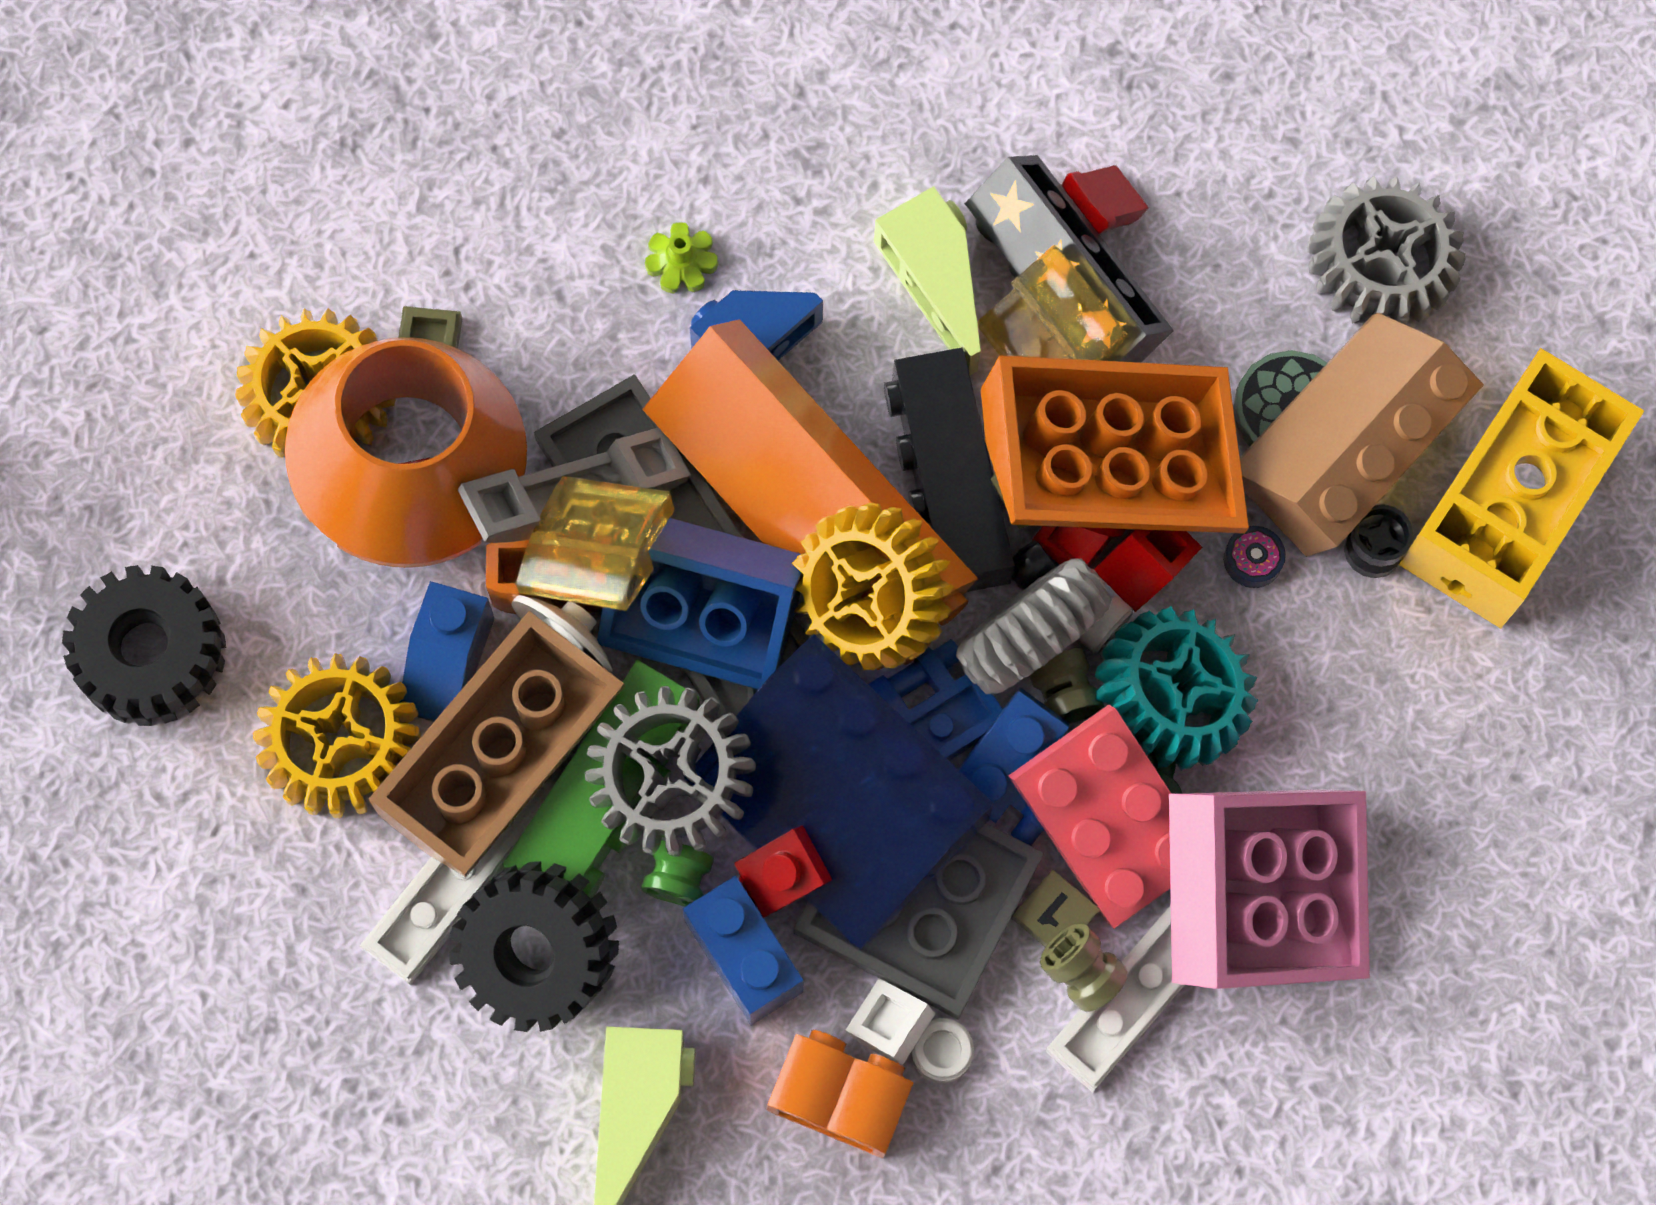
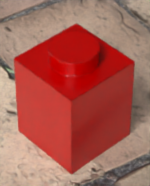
[1094,529,1203,613]

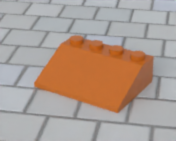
[981,355,1249,533]

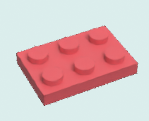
[1008,705,1172,929]

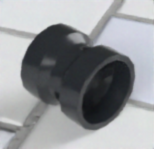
[1344,504,1414,578]

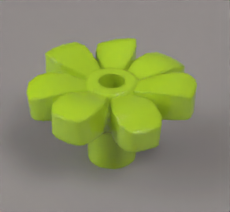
[645,222,718,294]

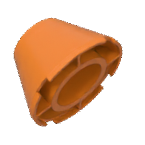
[285,337,527,568]

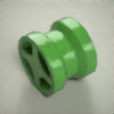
[641,840,714,907]

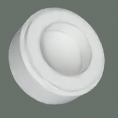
[1078,595,1133,654]
[911,1018,974,1083]

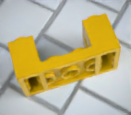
[1399,348,1644,629]

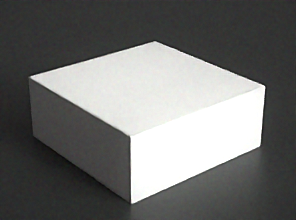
[845,978,936,1066]

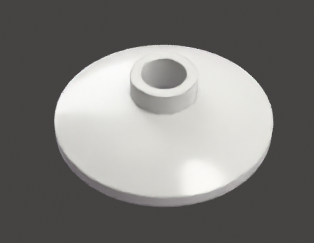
[511,595,612,673]

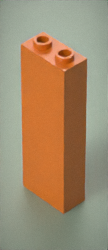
[642,319,978,670]

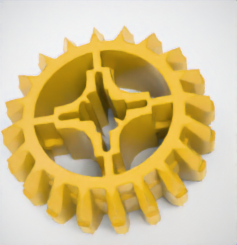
[235,308,396,459]
[792,503,955,670]
[253,653,421,819]

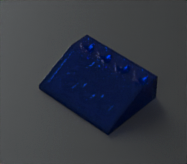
[684,634,994,951]

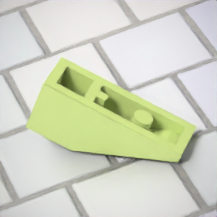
[874,186,981,376]
[594,1026,696,1205]

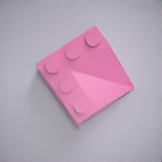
[1169,790,1370,989]

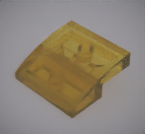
[977,244,1128,361]
[516,476,675,611]

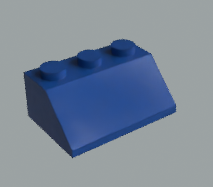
[597,508,803,693]

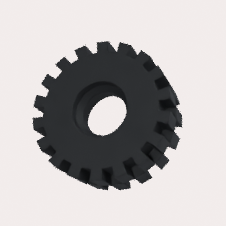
[62,565,226,726]
[449,861,619,1032]

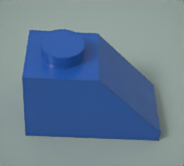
[689,290,823,361]
[399,581,495,722]

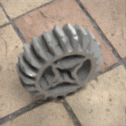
[1307,176,1465,325]
[956,558,1112,694]
[585,686,756,857]

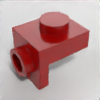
[734,825,832,918]

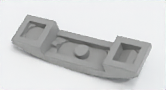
[458,427,691,543]

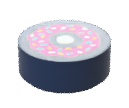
[1223,526,1286,588]

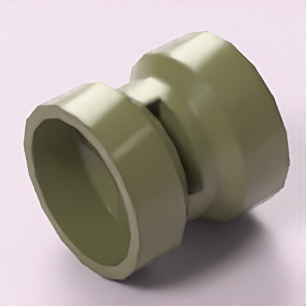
[1029,648,1104,724]
[1040,923,1128,1012]

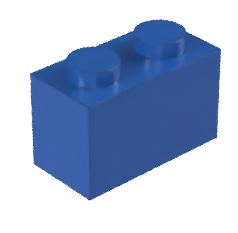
[683,875,804,1026]

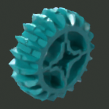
[1094,606,1259,771]

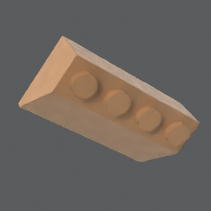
[1240,312,1484,557]
[369,611,625,877]

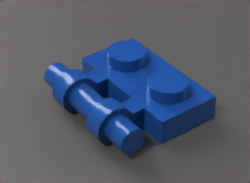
[851,639,1003,784]
[946,687,1069,846]

